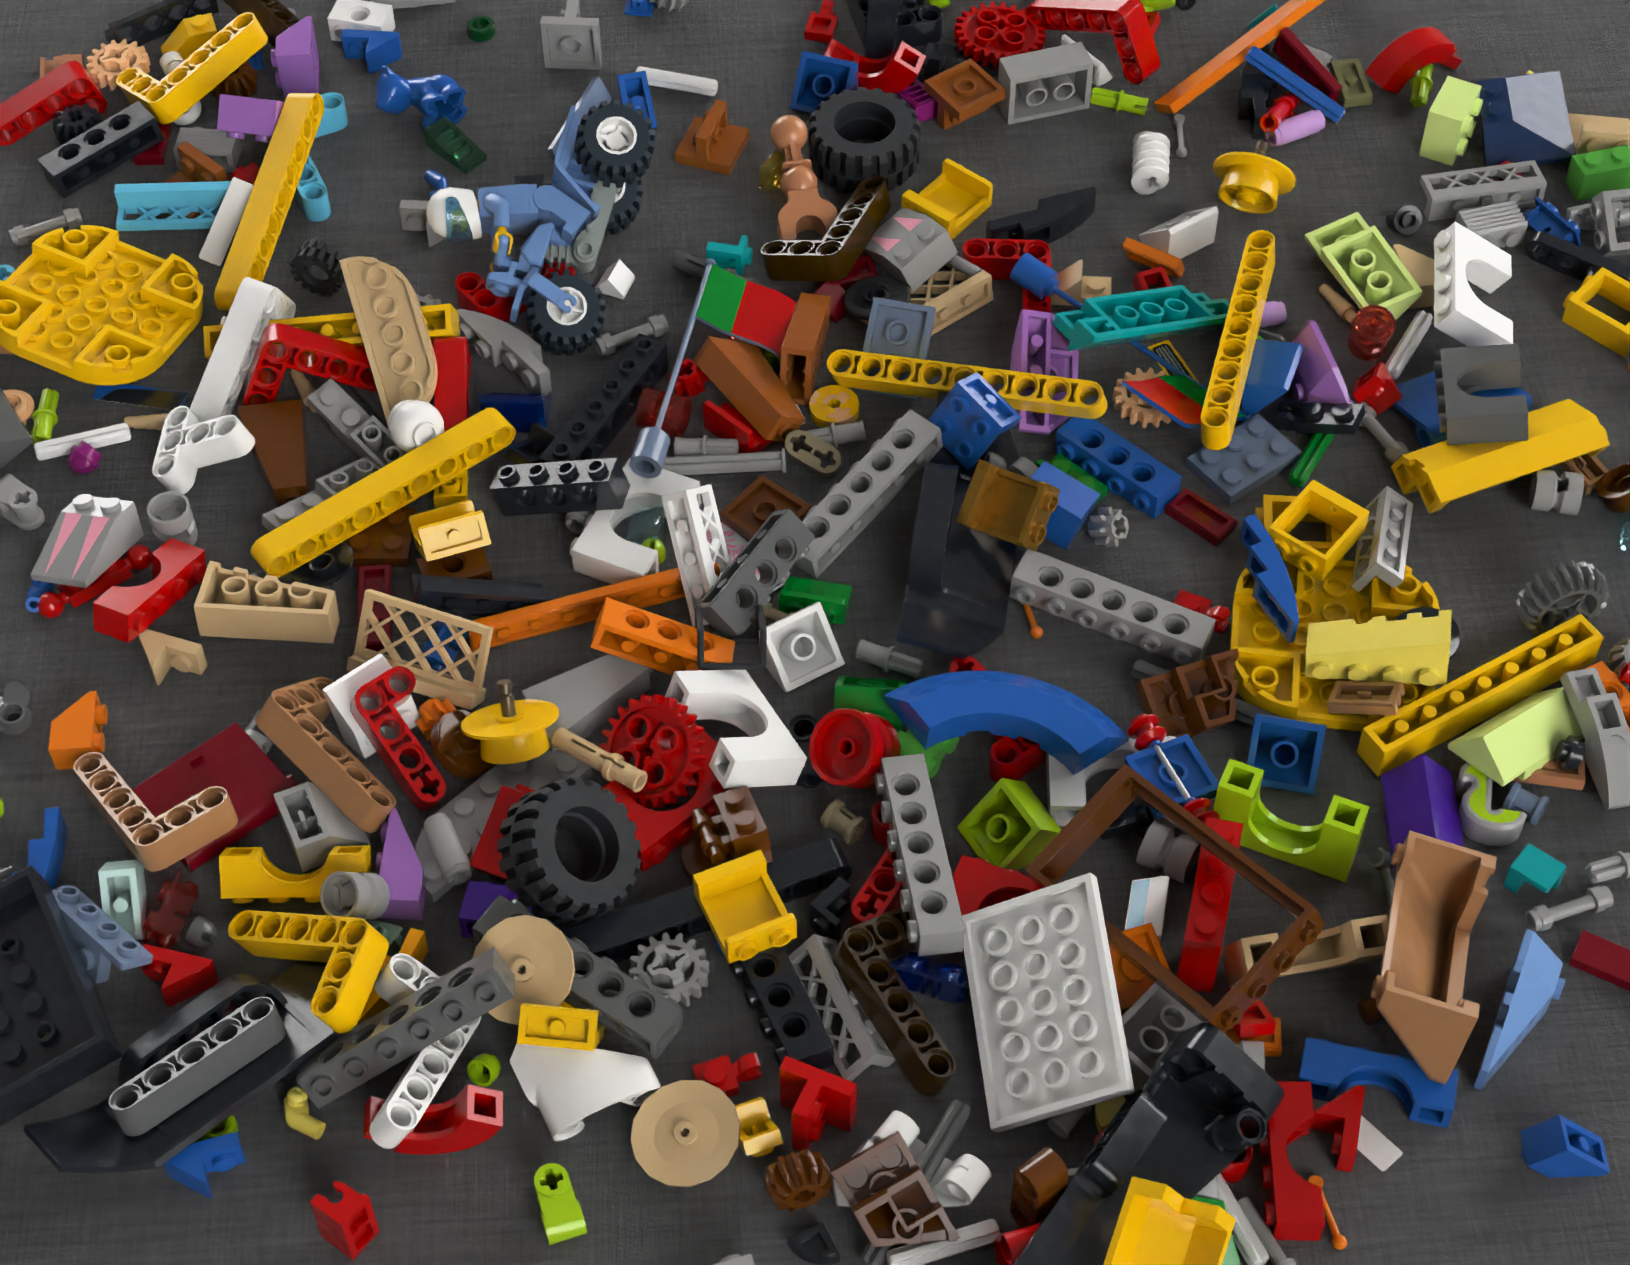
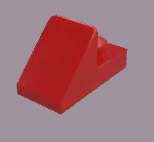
[1351,361,1402,415]
[141,944,219,1007]
[1311,1085,1365,1173]

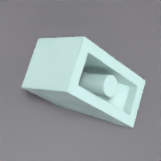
[98,859,147,940]

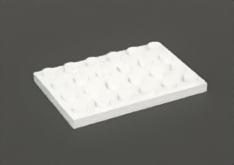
[962,873,1135,1133]

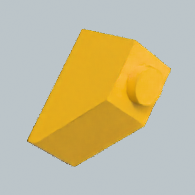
[161,13,218,61]

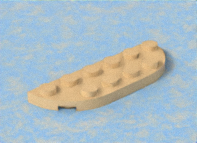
[339,256,438,428]

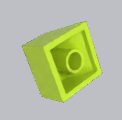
[957,778,1061,870]

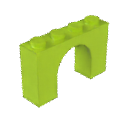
[1213,758,1369,882]

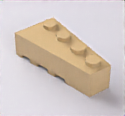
[193,561,340,644]

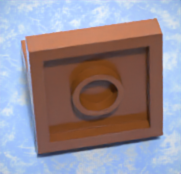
[924,58,1006,131]
[675,99,750,176]

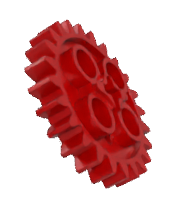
[953,2,1046,69]
[599,694,707,809]

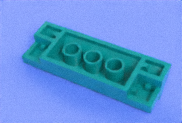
[1053,285,1230,352]

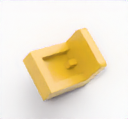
[735,1097,783,1157]

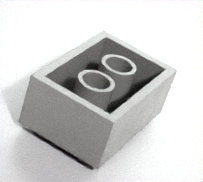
[997,42,1094,125]

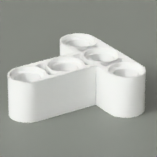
[152,406,255,494]

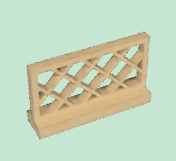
[860,263,993,336]
[346,589,494,710]

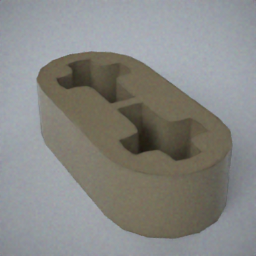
[785,430,841,477]

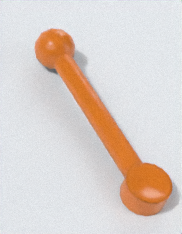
[1022,604,1043,639]
[1308,1175,1347,1250]

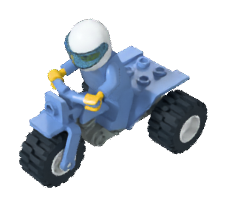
[426,100,656,356]

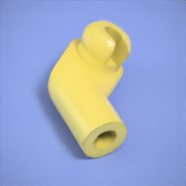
[283,1087,326,1140]

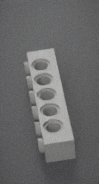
[794,409,943,579]
[1009,549,1216,665]
[875,753,965,957]

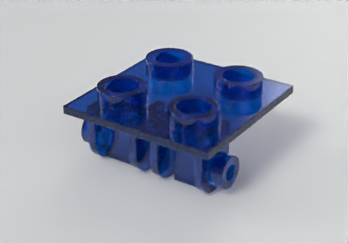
[889,952,969,1005]

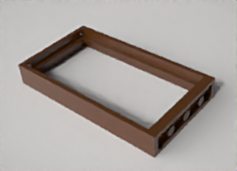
[1025,764,1325,1033]

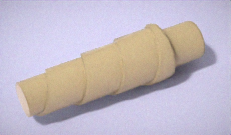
[1319,284,1361,326]
[290,369,317,413]
[124,413,169,431]

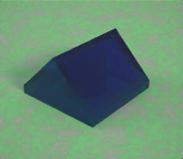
[479,392,551,433]

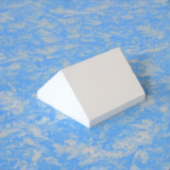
[1138,206,1219,259]
[759,602,845,692]

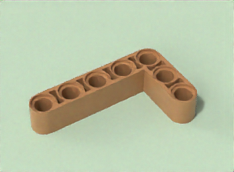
[255,677,396,833]
[73,752,238,872]

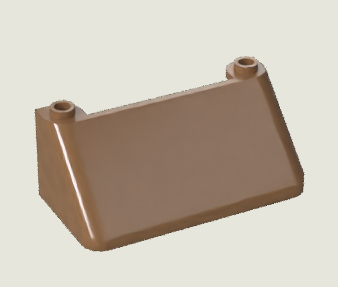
[1371,830,1497,1085]

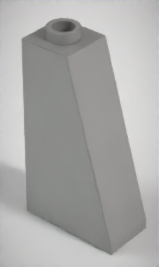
[522,654,653,753]

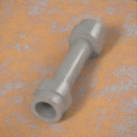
[8,207,84,248]
[594,314,669,357]
[1358,402,1410,464]
[1525,885,1614,932]

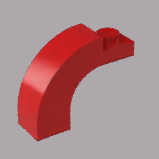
[1365,27,1463,94]
[824,39,926,94]
[363,1084,503,1155]

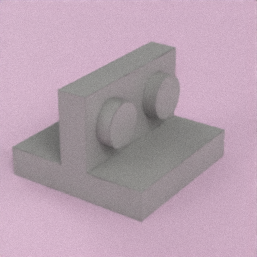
[540,0,602,70]

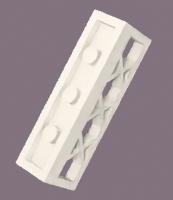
[661,484,740,627]

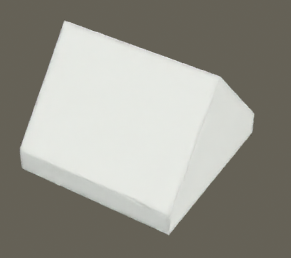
[595,259,635,299]

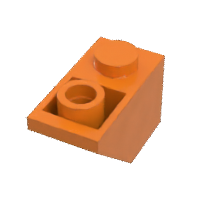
[48,691,108,770]

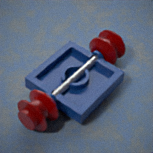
[1123,714,1219,824]

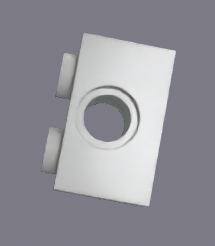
[327,0,395,42]

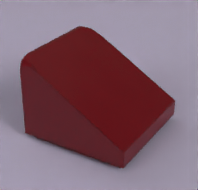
[813,281,848,323]

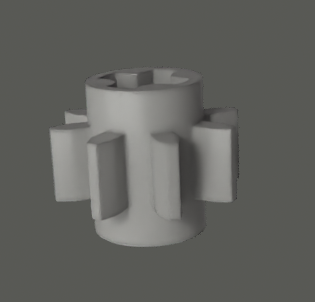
[1088,507,1129,548]

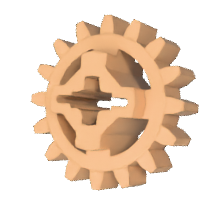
[86,39,151,91]
[1113,367,1171,428]

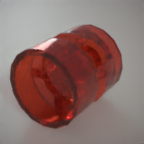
[1347,305,1396,361]
[635,387,692,437]

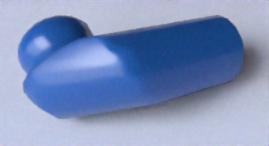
[424,169,448,198]
[25,578,53,613]

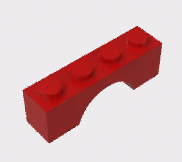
[93,538,207,643]
[1257,1081,1325,1241]

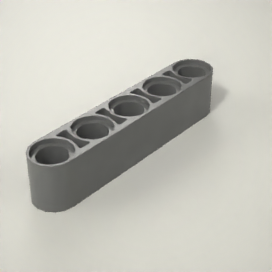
[108,996,286,1136]

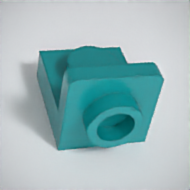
[706,235,753,276]

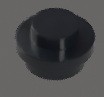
[1554,735,1585,770]

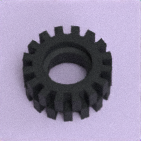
[290,239,347,296]

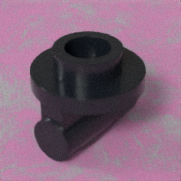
[1386,205,1422,235]

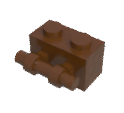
[691,785,773,864]

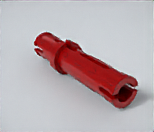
[1260,92,1299,133]

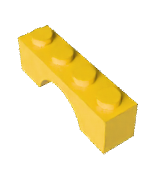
[219,845,372,904]

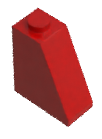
[470,784,534,881]

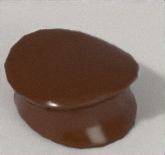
[1596,462,1630,513]

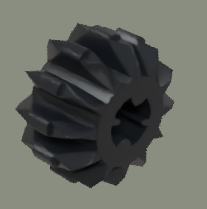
[53,103,103,146]

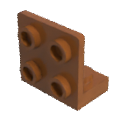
[162,141,227,219]

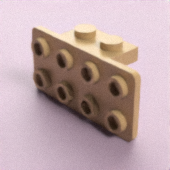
[1568,113,1630,155]

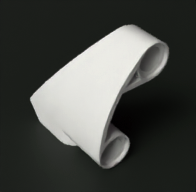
[509,1043,661,1141]
[832,1110,992,1208]

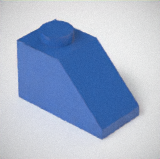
[1520,1115,1610,1178]

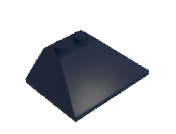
[1471,70,1576,167]

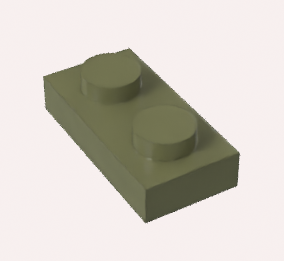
[1329,58,1373,108]

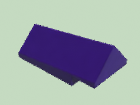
[1381,754,1464,878]

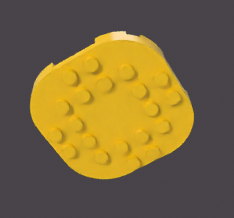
[0,225,203,385]
[1230,560,1440,732]

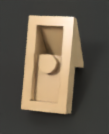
[1051,259,1111,306]
[138,629,208,686]

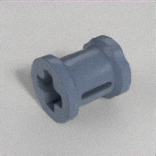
[1502,782,1549,826]

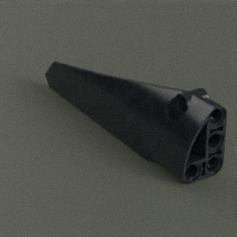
[1013,1023,1285,1265]

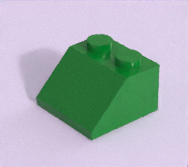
[834,676,907,731]

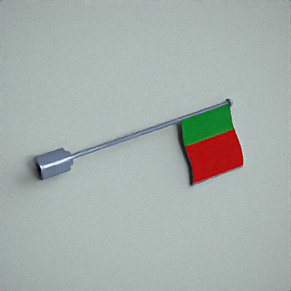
[629,258,797,478]

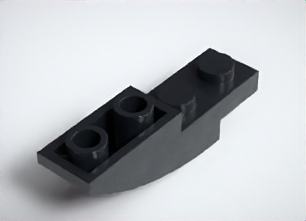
[1238,43,1277,139]
[986,186,1096,244]

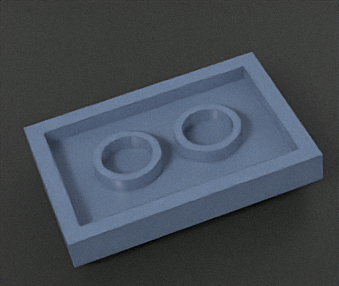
[855,297,936,402]
[1186,414,1302,505]

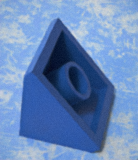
[790,51,858,113]
[1241,339,1304,416]
[1030,461,1101,551]
[1246,713,1326,795]

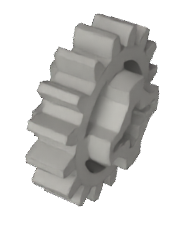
[629,932,710,1007]

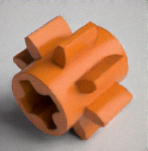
[415,698,457,740]

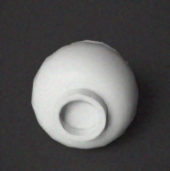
[388,399,444,453]

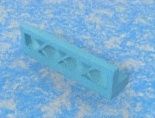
[114,181,238,231]

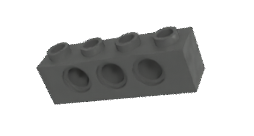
[694,509,815,636]

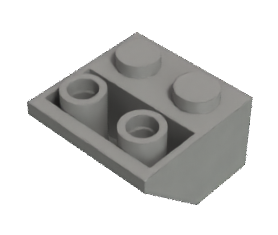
[273,782,370,872]

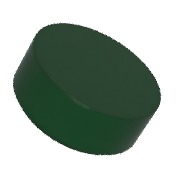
[467,16,496,42]

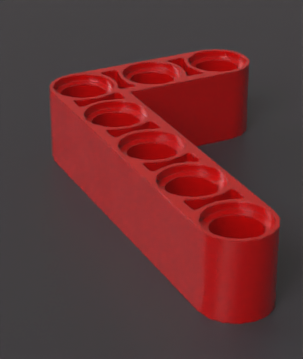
[1026,0,1161,85]
[962,238,1051,313]
[243,323,378,406]

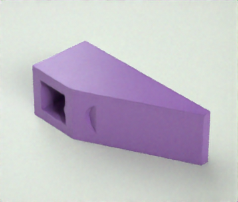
[376,808,427,920]

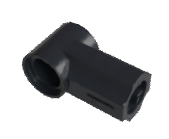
[788,713,825,789]

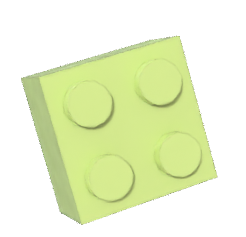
[1419,76,1483,166]

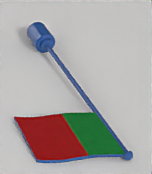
[1010,253,1253,428]

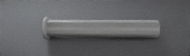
[662,447,786,475]

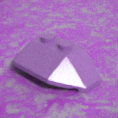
[1010,309,1079,435]
[1291,319,1354,404]

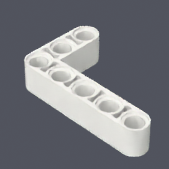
[190,277,296,422]
[369,953,481,1149]

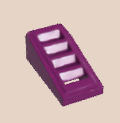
[896,78,938,122]

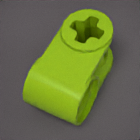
[534,1163,587,1246]

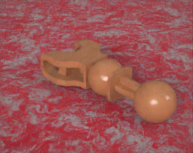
[770,115,838,240]

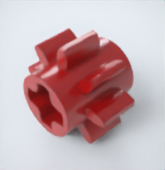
[668,358,710,398]

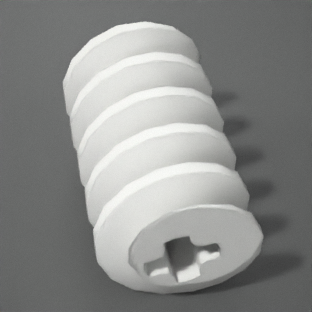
[1131,131,1170,195]

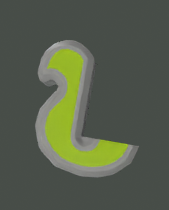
[1455,762,1527,846]

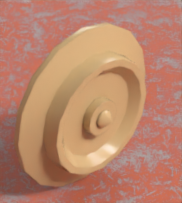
[473,915,575,1025]
[630,1080,741,1187]

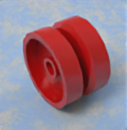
[809,708,901,790]

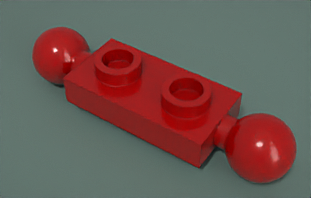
[37,544,152,618]

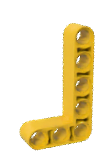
[116,12,268,124]
[228,910,389,1034]

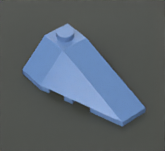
[1473,929,1565,1091]

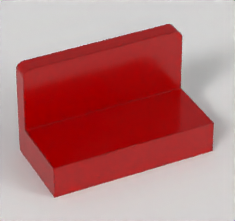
[703,400,772,453]

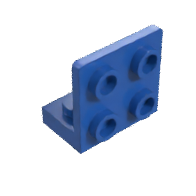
[928,372,1022,470]

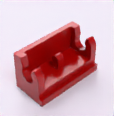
[310,1181,380,1260]

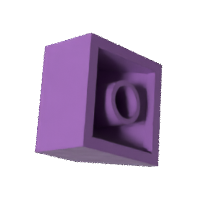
[271,16,320,101]
[217,94,285,142]

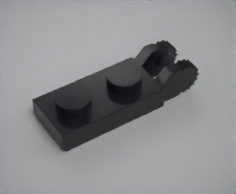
[1271,398,1366,435]

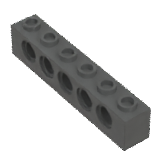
[472,894,683,1060]
[297,947,515,1109]

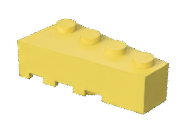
[1305,609,1452,686]

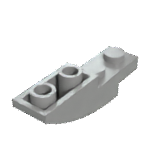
[457,309,552,397]
[307,378,407,468]
[262,456,381,532]
[1560,667,1630,810]

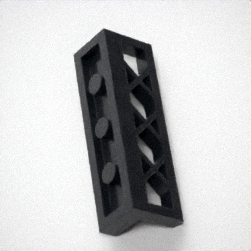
[104,0,219,46]
[409,574,553,617]

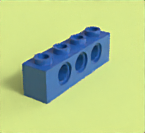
[1054,417,1182,519]

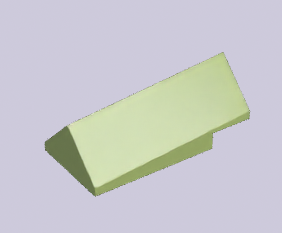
[1304,212,1423,325]
[1448,687,1584,786]

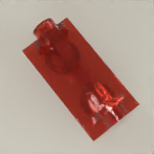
[142,871,199,949]

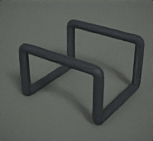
[695,604,767,670]

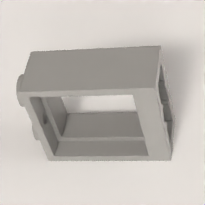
[1590,188,1630,257]

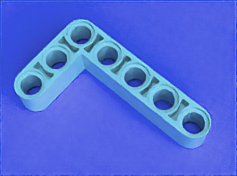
[268,92,348,222]

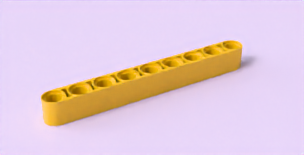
[214,93,324,311]
[1201,230,1275,450]
[827,349,1107,419]
[250,408,516,578]

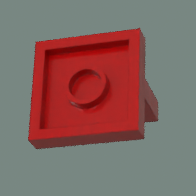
[779,1056,857,1151]

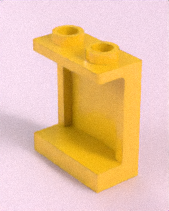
[901,158,993,240]
[408,499,491,562]
[693,849,797,964]
[517,1001,604,1051]

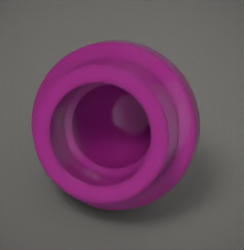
[68,441,102,474]

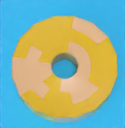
[809,385,860,428]

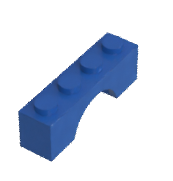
[1297,1037,1459,1128]

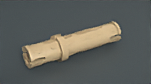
[551,727,648,792]

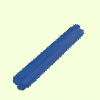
[1245,46,1346,123]

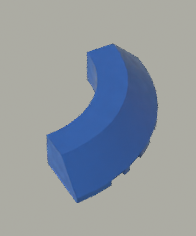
[883,671,1129,775]

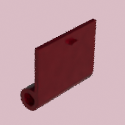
[132,722,298,873]

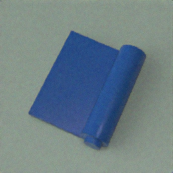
[1392,371,1533,449]

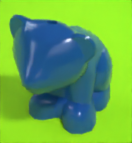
[375,66,468,136]

